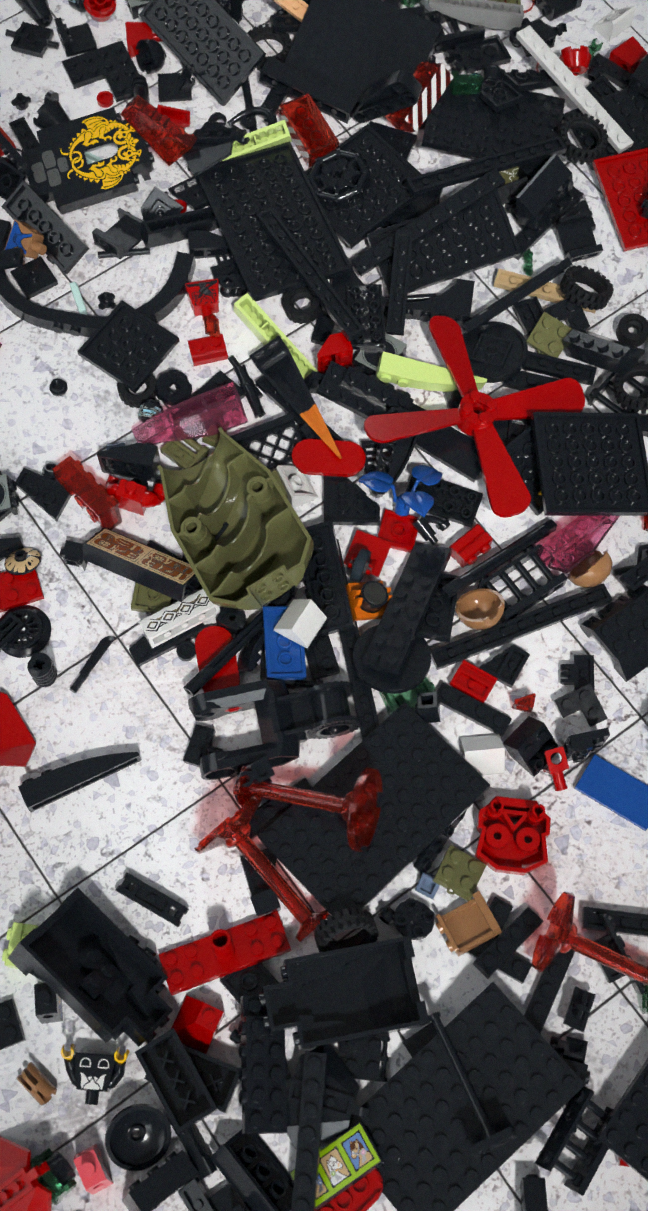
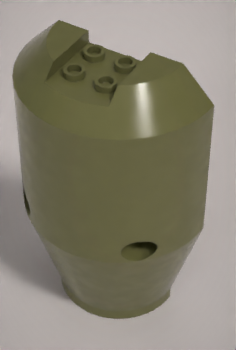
[157,427,314,610]

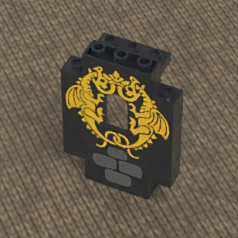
[21,107,155,215]

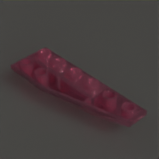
[132,382,248,444]
[537,516,620,573]

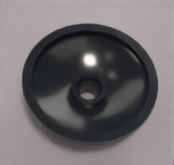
[105,1104,171,1171]

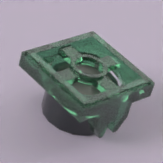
[31,1148,77,1206]

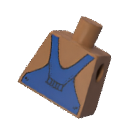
[4,219,47,259]

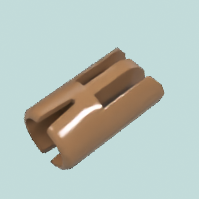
[16,1062,57,1105]

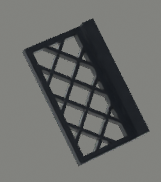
[230,413,302,470]

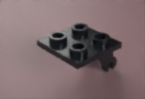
[158,64,195,102]

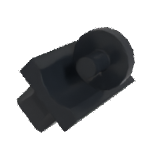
[563,986,596,1032]

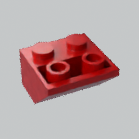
[317,332,353,374]

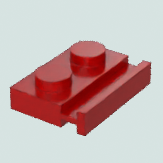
[188,334,228,366]
[449,660,498,703]

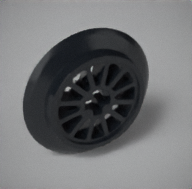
[0,605,51,658]

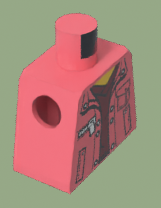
[73,1144,114,1195]

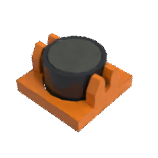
[347,580,392,621]

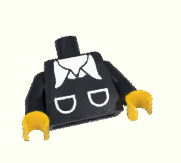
[61,1044,130,1105]

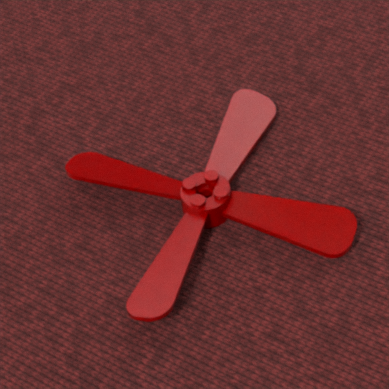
[363,316,585,518]

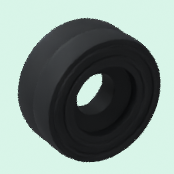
[616,313,648,347]

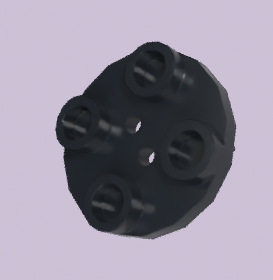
[393,898,435,940]

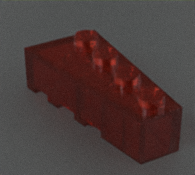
[121,95,197,166]
[52,456,122,530]

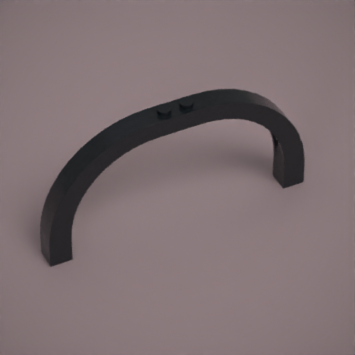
[0,220,196,337]

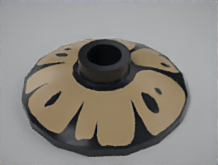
[4,548,42,575]

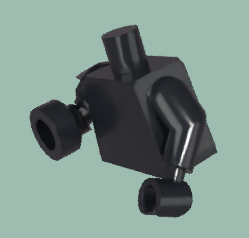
[509,18,567,58]

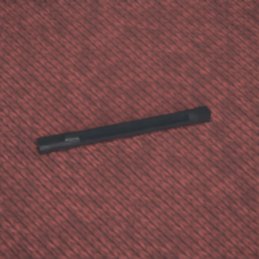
[461,257,572,335]
[440,519,557,599]
[183,591,292,696]

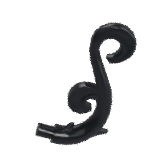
[208,103,277,129]

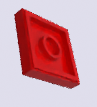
[378,509,418,553]

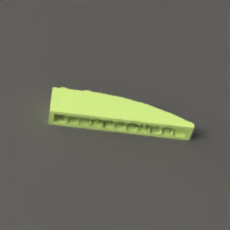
[222,120,292,161]
[233,293,318,379]
[376,352,487,392]

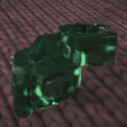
[523,249,533,276]

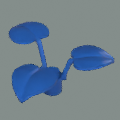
[359,465,442,517]

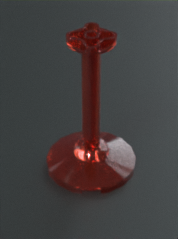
[233,766,383,852]
[194,795,330,942]
[531,892,648,986]

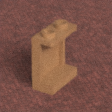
[435,891,502,957]

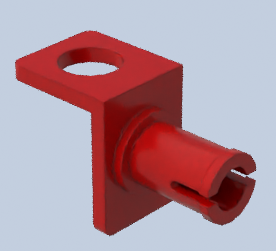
[543,746,569,791]

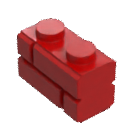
[449,524,493,568]

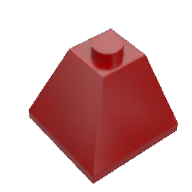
[171,996,225,1054]

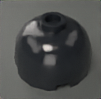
[136,39,166,74]

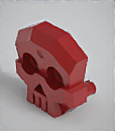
[475,796,551,875]

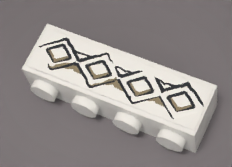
[139,589,220,648]

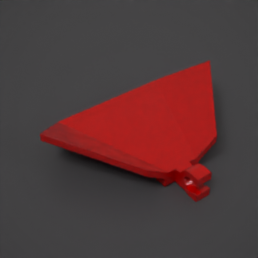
[0,692,36,767]
[0,1136,52,1211]

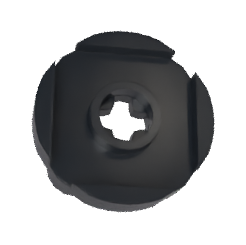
[155,370,192,407]

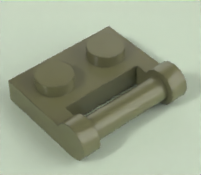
[160,429,210,469]

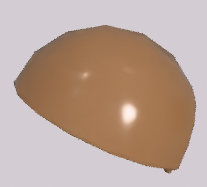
[567,550,613,588]
[455,588,505,630]

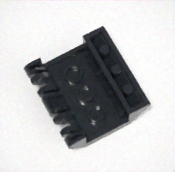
[580,584,648,682]

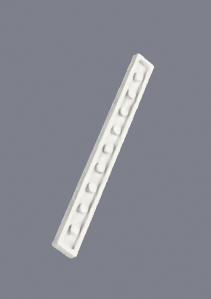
[516,25,634,154]

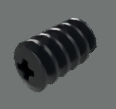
[27,652,57,687]

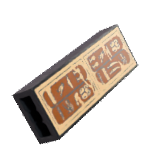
[82,527,201,602]

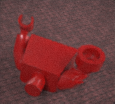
[106,474,165,516]

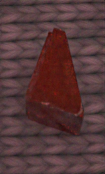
[204,314,220,337]
[512,693,536,713]

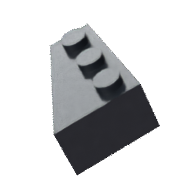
[122,1150,198,1211]

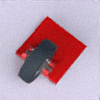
[344,530,392,583]

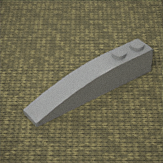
[428,0,524,31]

